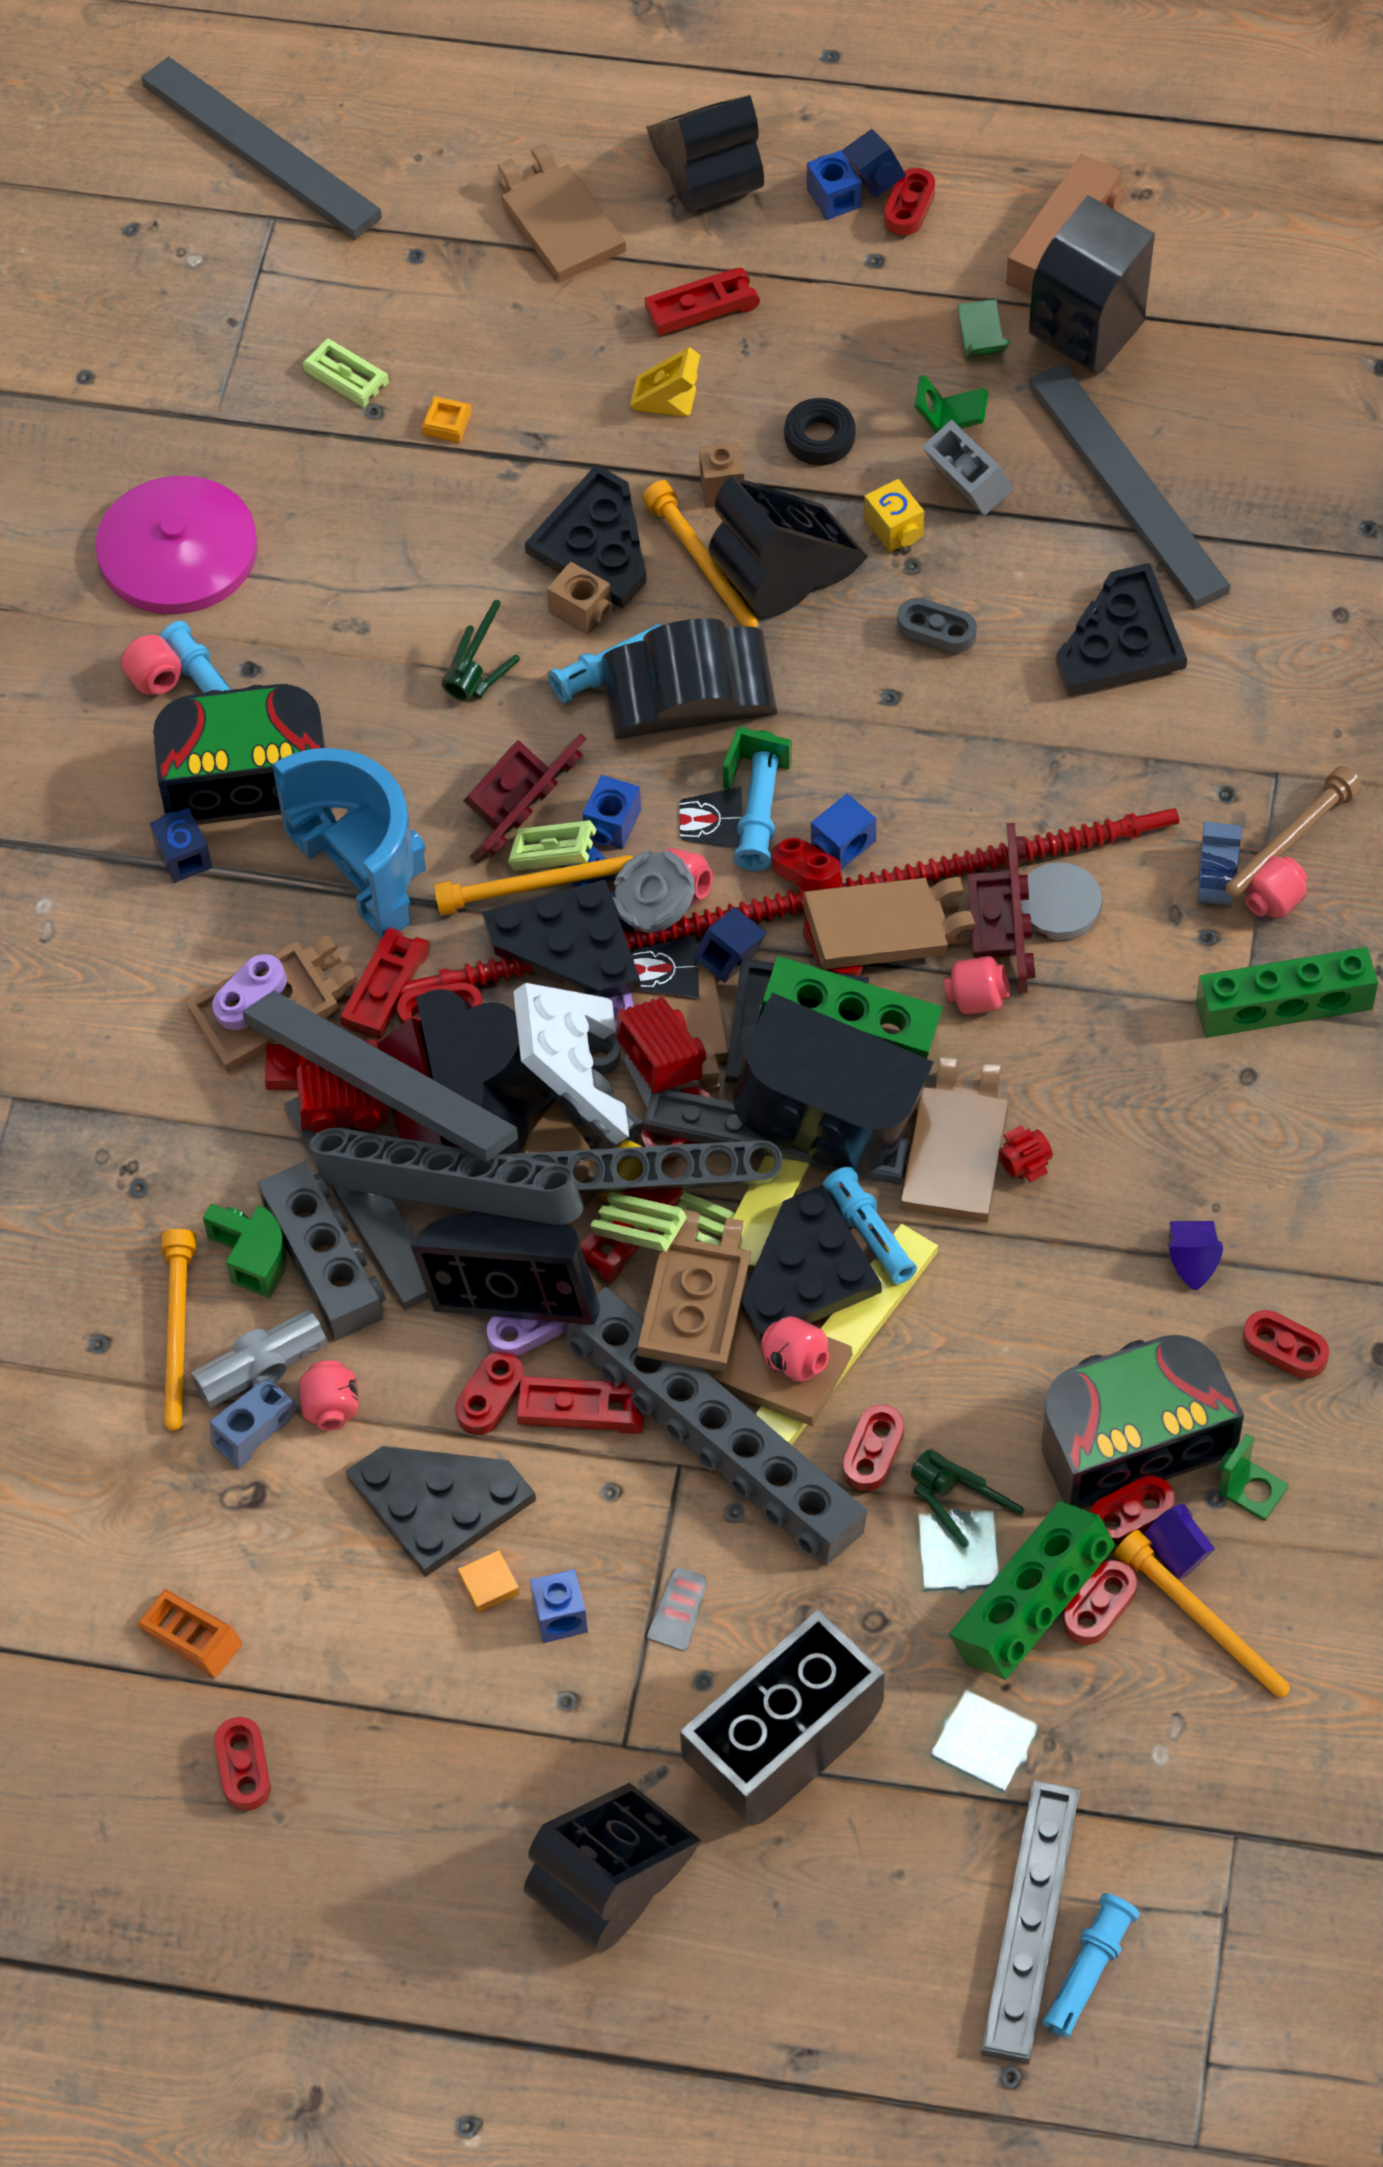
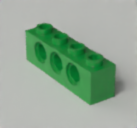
[1196,947,1378,1038]
[759,956,943,1059]
[948,1501,1116,1680]

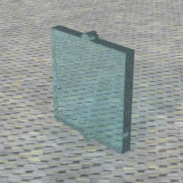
[918,1508,999,1594]
[931,1690,1039,1793]

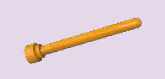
[642,480,758,628]
[434,855,634,916]
[161,1228,197,1431]
[1113,1530,1290,1698]

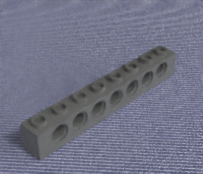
[566,1287,868,1566]

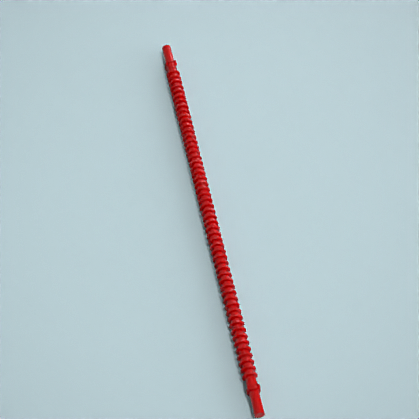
[401,808,1179,996]

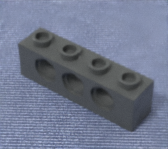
[257,1161,386,1341]

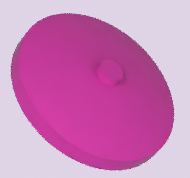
[96,476,258,614]

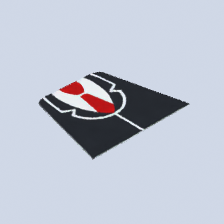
[680,787,742,848]
[633,935,699,998]

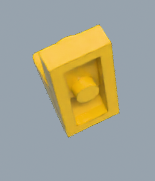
[630,347,701,417]

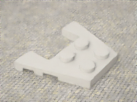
[513,983,629,1144]

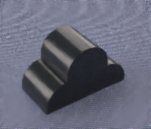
[646,95,764,213]
[709,476,868,617]
[601,618,777,739]
[416,989,557,1154]
[411,1211,600,1325]
[524,1782,702,1953]

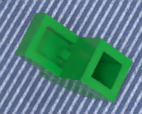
[203,1204,287,1298]

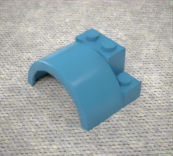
[272,748,426,939]

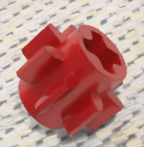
[998,1125,1053,1183]

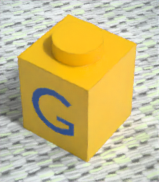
[864,478,924,553]

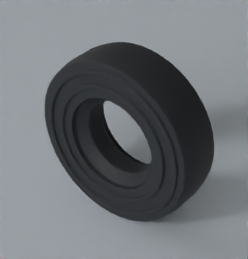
[784,398,856,465]

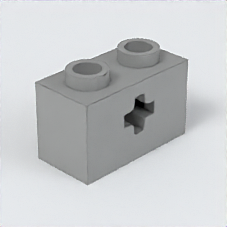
[922,419,1014,516]

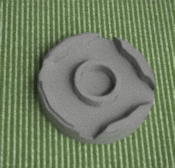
[612,850,695,933]
[1021,862,1102,941]

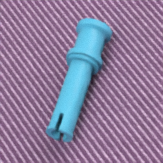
[159,621,232,693]
[548,624,660,704]
[733,751,779,871]
[822,1167,917,1284]
[1042,1893,1140,2038]

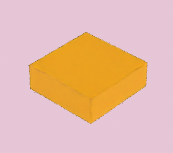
[422,396,472,443]
[458,1550,520,1613]

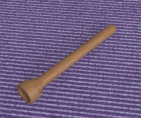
[1225,766,1362,897]

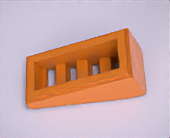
[137,1589,242,1677]

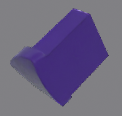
[1168,1221,1223,1290]
[1144,1503,1215,1579]

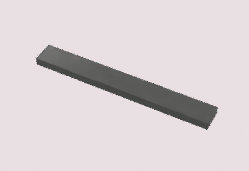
[142,56,382,240]
[1029,363,1230,609]
[243,990,518,1162]

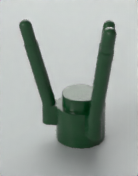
[442,600,520,702]
[911,1449,1024,1548]

